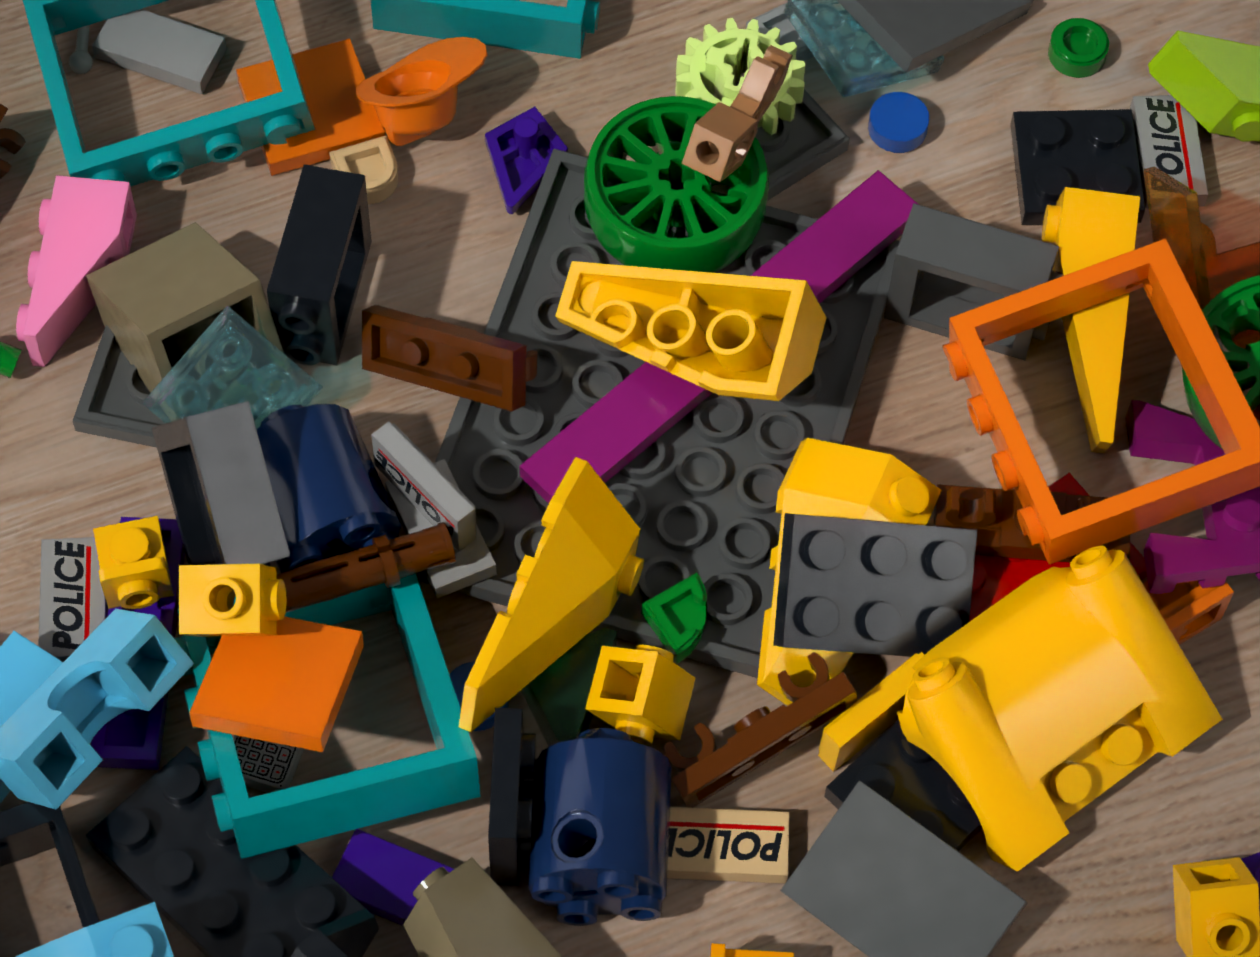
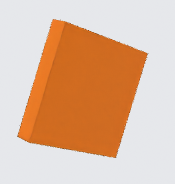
[236,38,386,176]
[189,617,364,752]

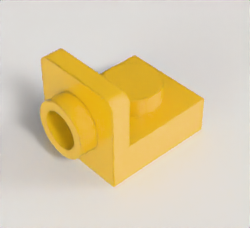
[93,516,174,609]

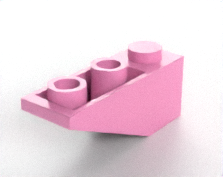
[16,176,137,367]

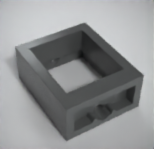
[884,203,1063,361]

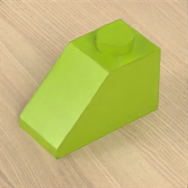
[1148,30,1260,142]

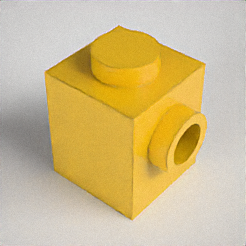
[179,564,287,637]
[585,645,696,746]
[1173,857,1260,957]

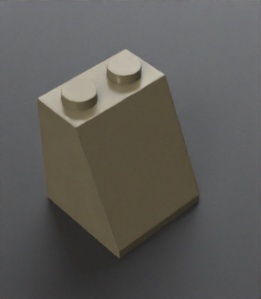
[86,222,293,422]

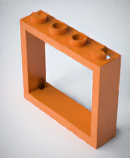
[942,238,1260,565]

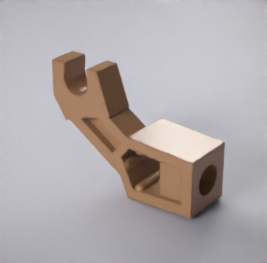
[682,45,793,182]

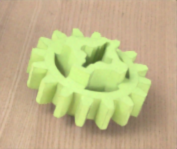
[675,18,805,135]

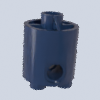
[256,404,402,573]
[529,728,672,926]

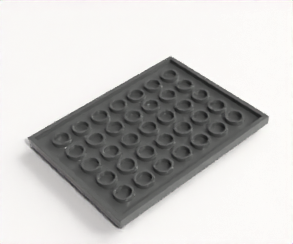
[416,149,900,678]

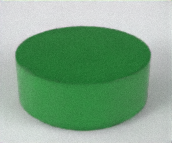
[1048,18,1109,78]

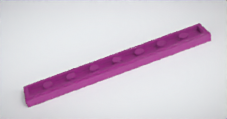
[519,170,918,504]

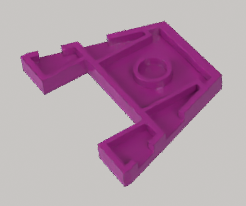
[1125,399,1260,594]

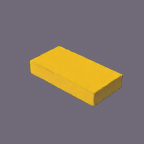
[818,652,925,772]

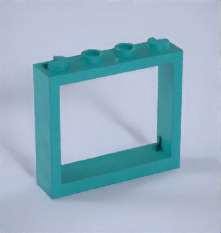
[23,0,315,187]
[371,0,600,59]
[174,573,481,859]

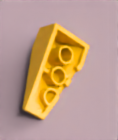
[1042,187,1140,453]
[555,261,827,401]
[757,438,942,706]
[458,457,644,732]

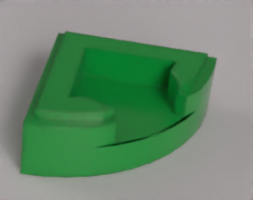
[641,573,707,664]

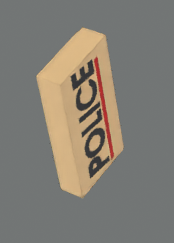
[667,807,789,884]

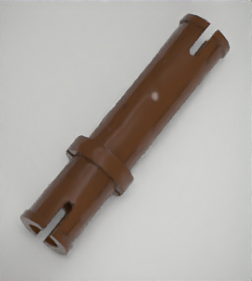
[276,522,456,613]

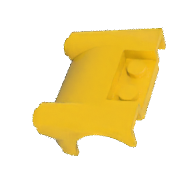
[897,546,1223,872]

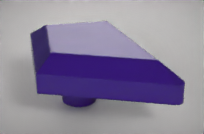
[485,106,568,214]

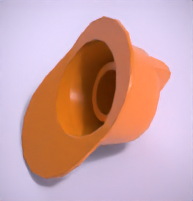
[356,37,488,146]

